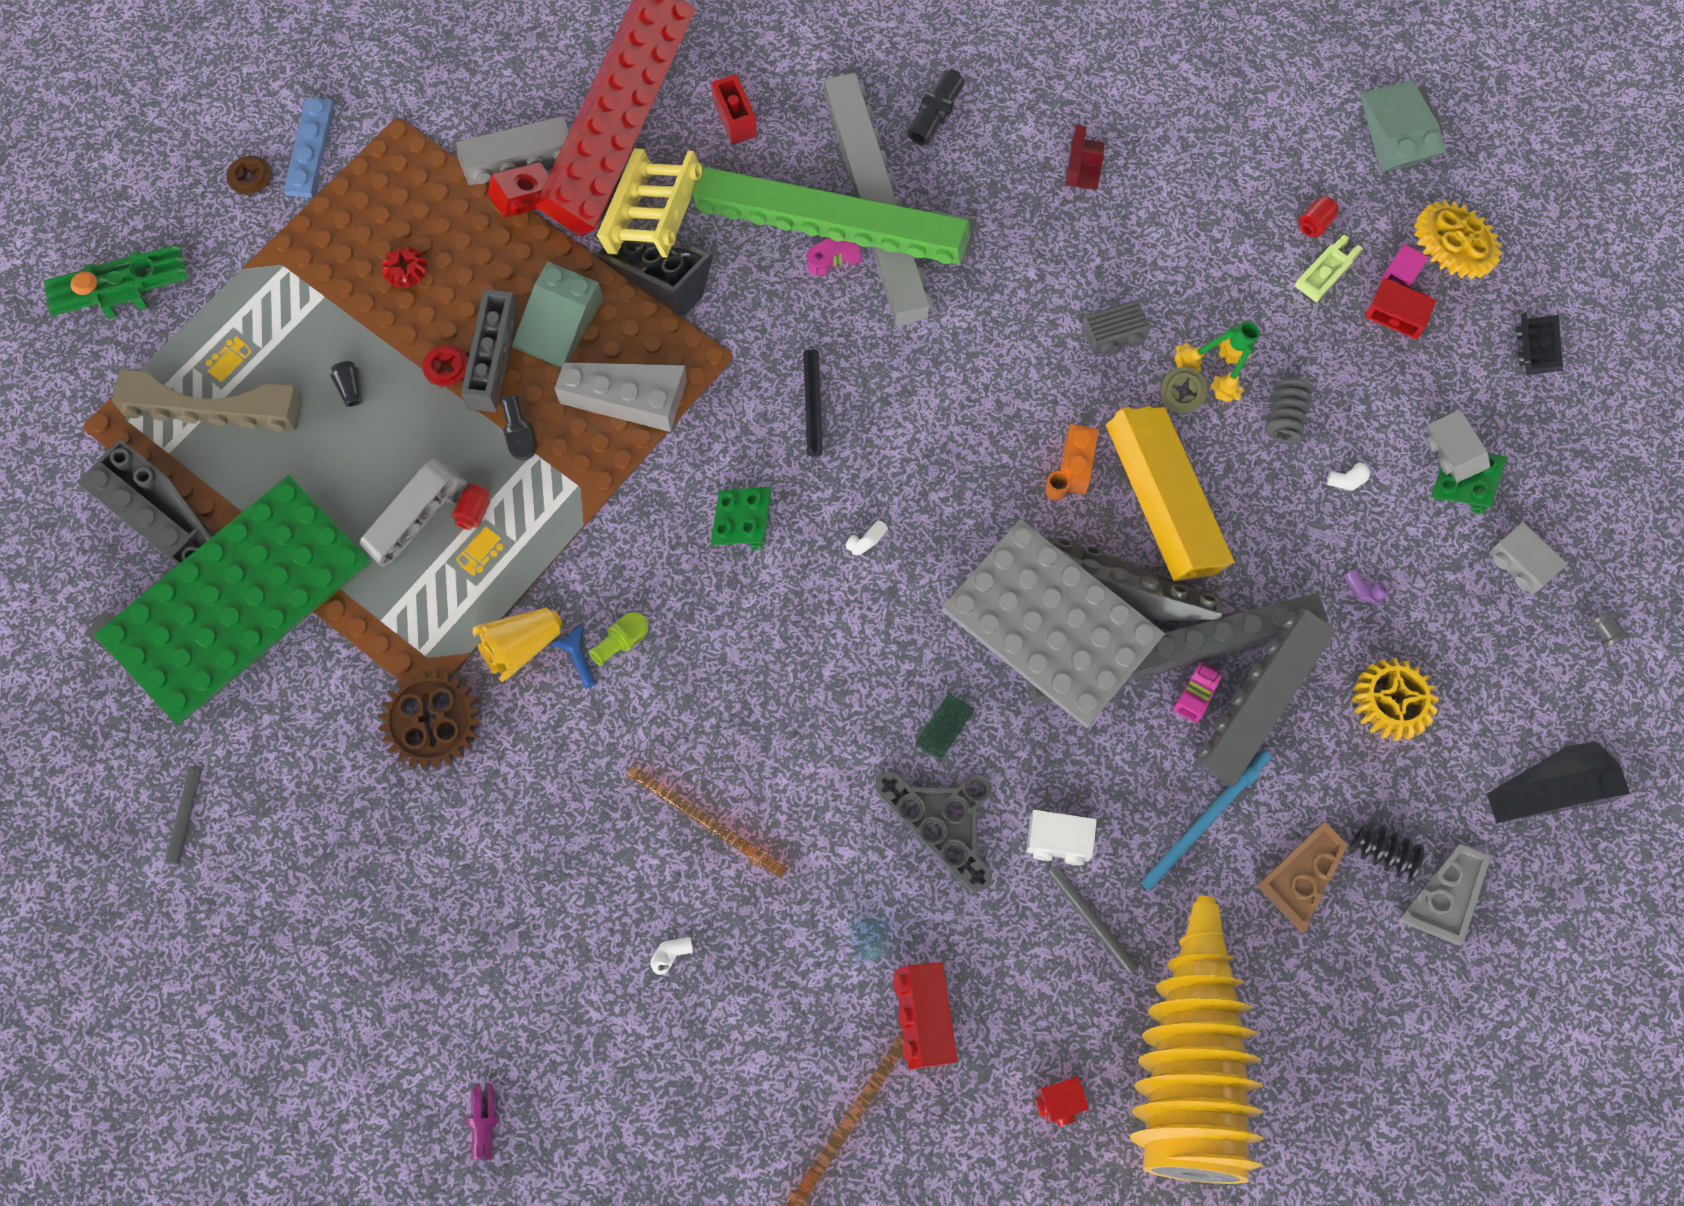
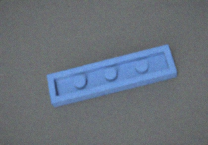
[283,97,334,198]

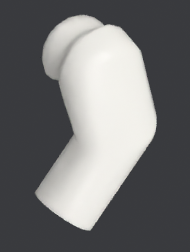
[1326,463,1370,490]
[846,521,888,555]

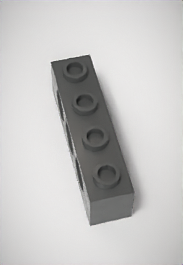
[461,289,518,412]

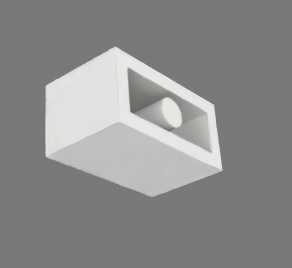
[1026,810,1097,865]

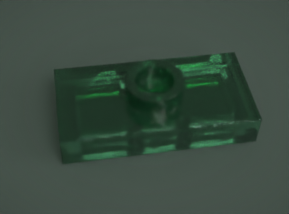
[915,693,975,761]

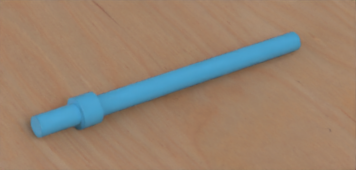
[1140,749,1272,891]

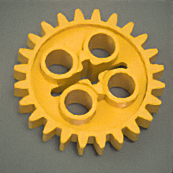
[1414,200,1502,280]

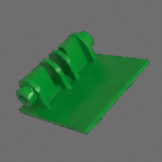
[1431,454,1508,514]
[710,487,772,550]

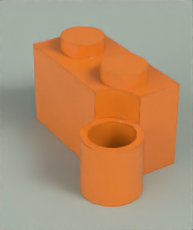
[1045,424,1099,500]

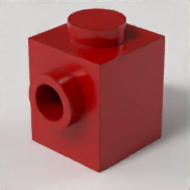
[1034,1076,1089,1127]

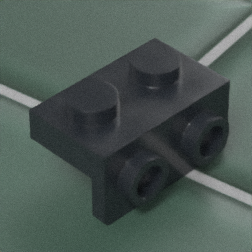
[1516,312,1564,375]

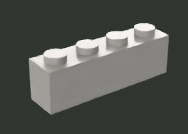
[456,116,569,186]

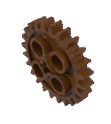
[378,669,482,771]

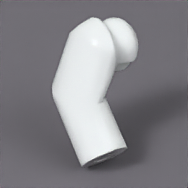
[651,937,693,975]

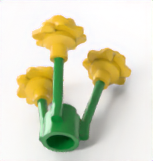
[1174,321,1260,402]

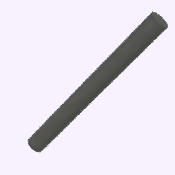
[1047,865,1139,975]

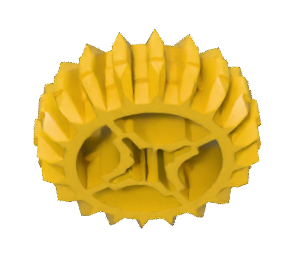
[1352,658,1439,741]

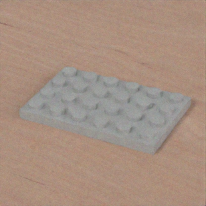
[942,519,1165,728]

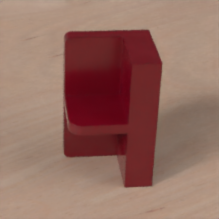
[1065,125,1105,190]

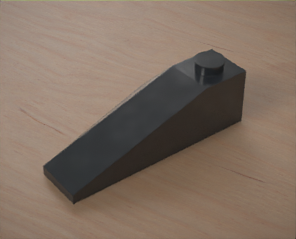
[1487,741,1630,824]

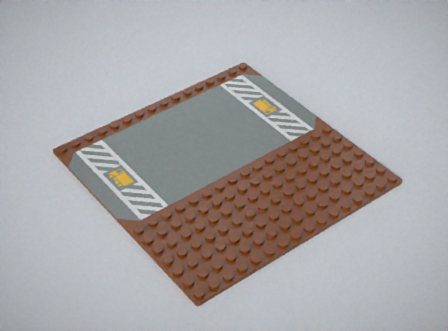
[83,118,733,701]

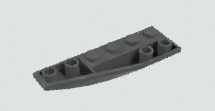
[77,439,211,566]
[1048,537,1222,621]

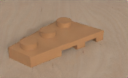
[1256,822,1348,934]

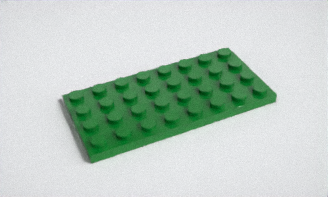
[94,474,371,726]

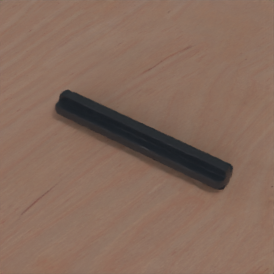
[803,349,823,457]

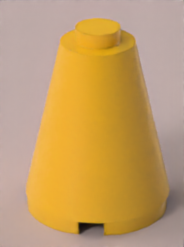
[473,607,563,682]

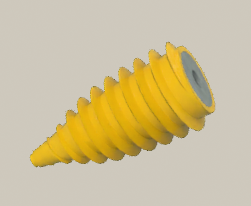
[1130,896,1265,1184]

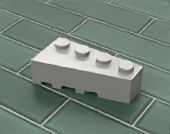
[555,363,687,432]

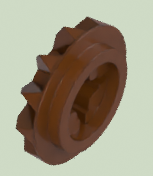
[226,156,273,197]

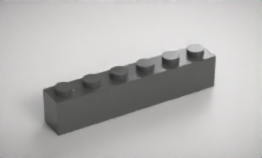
[1195,609,1337,786]

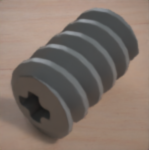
[1265,378,1314,445]

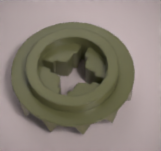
[1160,367,1207,413]

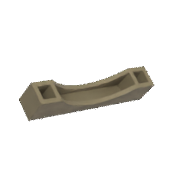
[111,370,302,432]

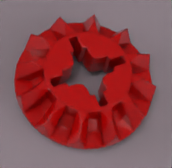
[382,245,428,288]
[422,344,468,389]

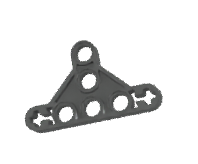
[875,772,992,893]

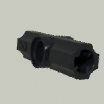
[907,69,965,146]

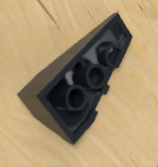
[596,240,713,316]

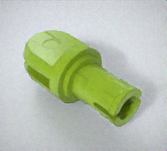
[589,612,648,666]

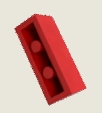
[893,962,958,1070]

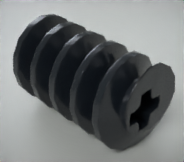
[1349,820,1425,883]

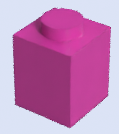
[1380,244,1428,288]

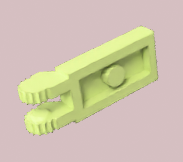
[1295,234,1364,303]

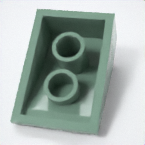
[1360,80,1446,173]
[512,262,603,368]

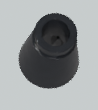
[330,361,363,407]

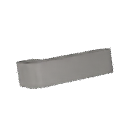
[359,459,470,567]

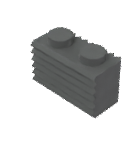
[1081,300,1150,355]

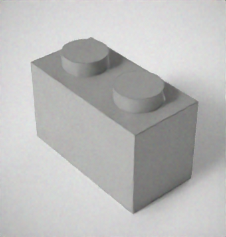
[1426,410,1490,483]
[1489,522,1568,595]

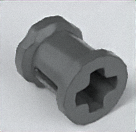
[1588,610,1630,649]

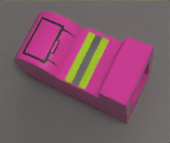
[807,238,861,276]
[1172,661,1223,723]

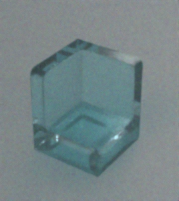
[847,919,888,964]

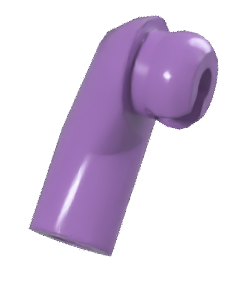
[1343,569,1388,604]

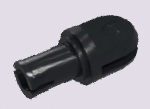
[500,396,537,460]

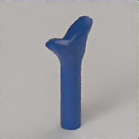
[550,624,597,689]

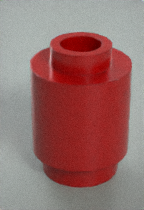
[1298,196,1339,237]
[451,484,491,530]

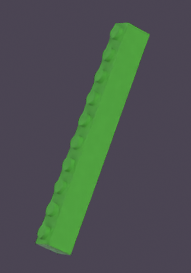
[692,167,970,265]

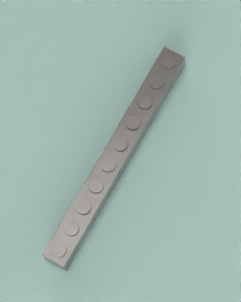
[824,73,932,326]

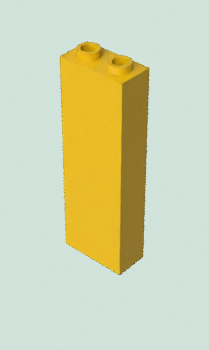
[1106,406,1235,581]

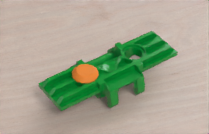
[43,244,188,319]

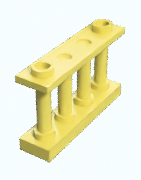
[597,148,702,258]

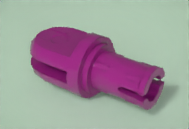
[465,1083,499,1160]

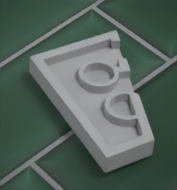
[1398,844,1491,946]

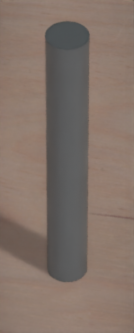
[165,769,201,864]

